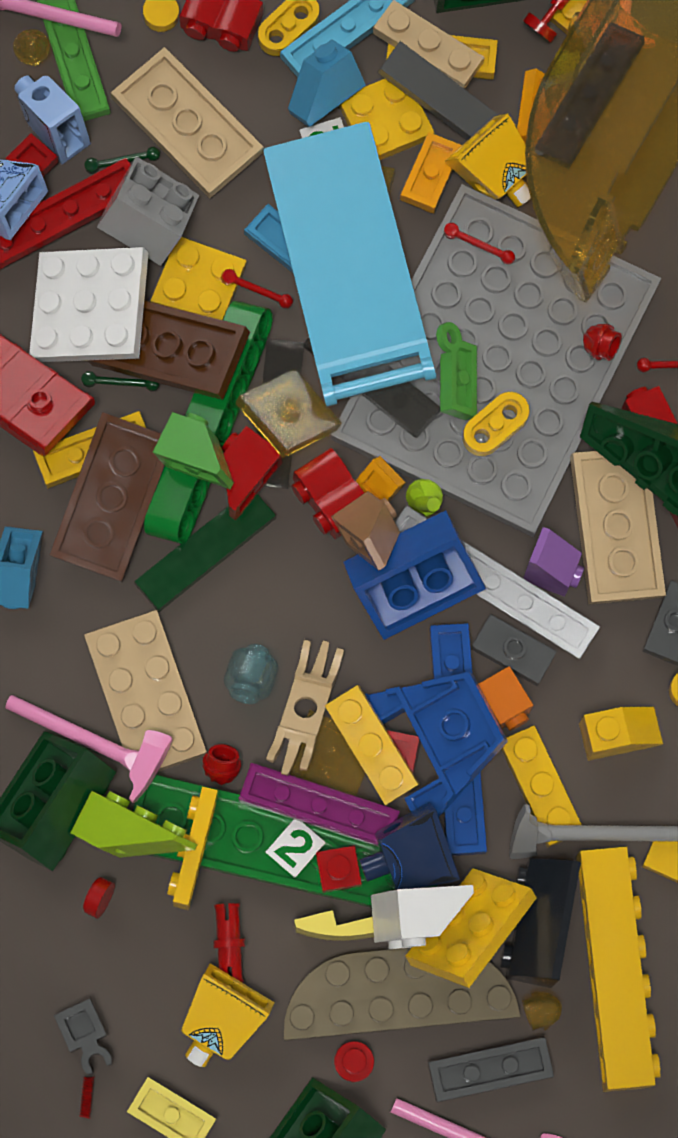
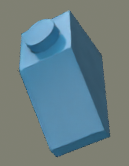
[288,40,366,127]
[0,526,43,609]

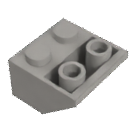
[97,156,199,266]

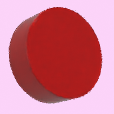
[83,877,115,919]

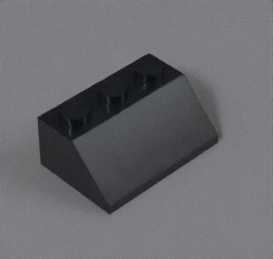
[500,858,581,988]

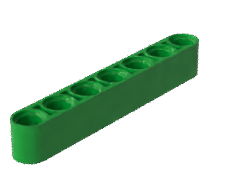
[144,301,273,544]

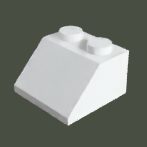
[371,885,474,949]

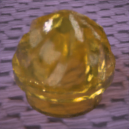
[13,29,50,66]
[522,992,562,1031]

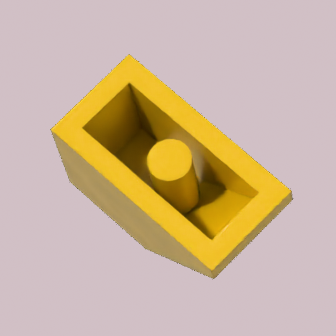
[579,707,663,761]

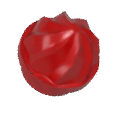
[583,324,622,361]
[202,744,241,785]

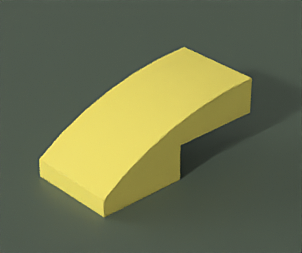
[294,910,374,941]

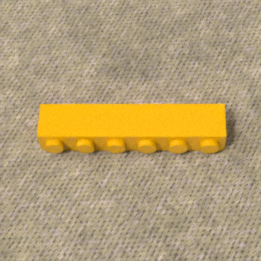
[576,847,660,1092]

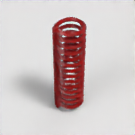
[79,1076,94,1119]

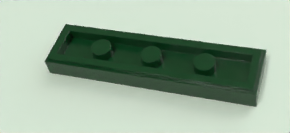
[134,494,276,612]

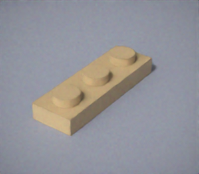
[373,0,484,89]

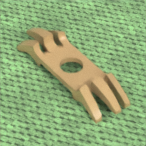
[266,640,344,776]

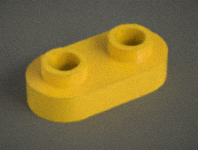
[258,0,319,56]
[463,392,529,456]

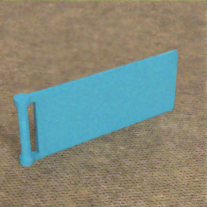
[263,122,437,406]

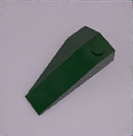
[580,402,678,516]

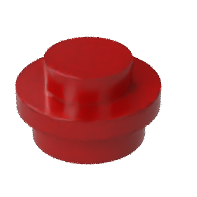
[334,1041,374,1082]

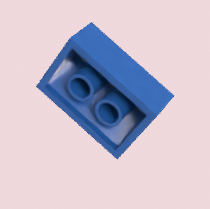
[343,510,486,640]

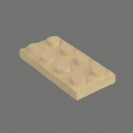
[111,47,264,199]
[570,451,666,605]
[84,610,207,772]

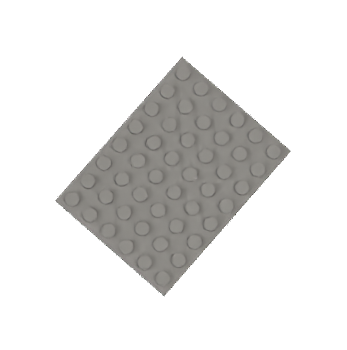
[330,184,661,537]

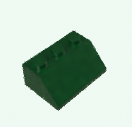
[0,731,116,871]
[270,1077,387,1138]

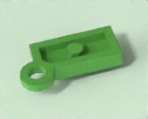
[436,322,477,421]

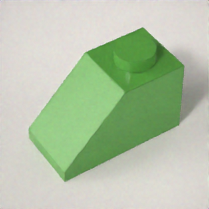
[153,412,233,489]

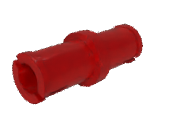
[213,903,245,983]

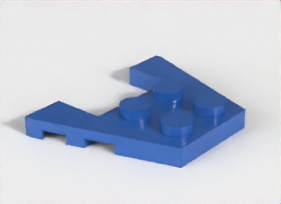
[365,672,508,817]

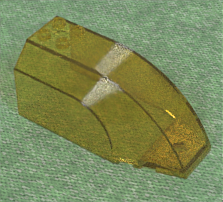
[525,0,678,303]

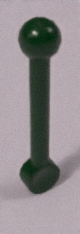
[84,147,160,174]
[81,371,160,391]

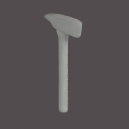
[509,804,678,859]

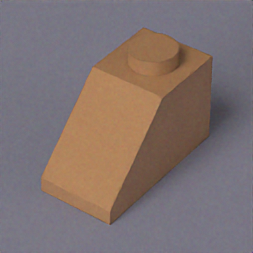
[331,491,400,570]

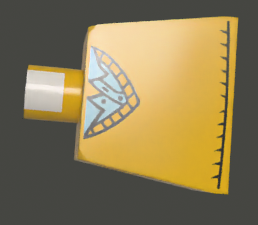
[445,113,535,207]
[181,963,275,1067]

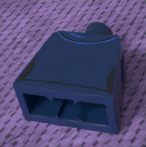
[359,802,460,890]

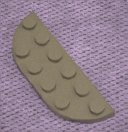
[284,948,521,1041]

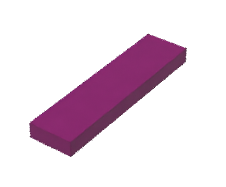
[239,763,400,847]

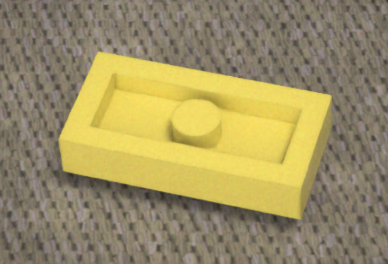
[127,1077,217,1138]

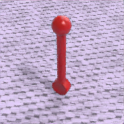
[444,223,515,265]
[220,269,293,308]
[637,358,678,372]

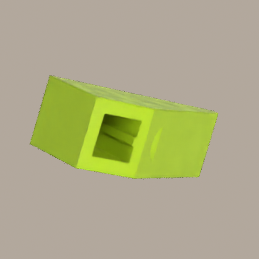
[70,791,197,858]

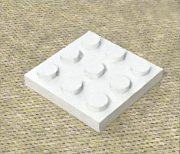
[29,247,149,362]

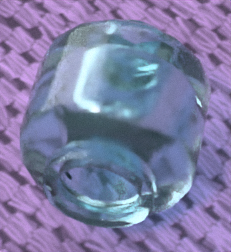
[223,644,279,704]

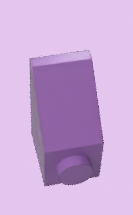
[523,527,585,597]

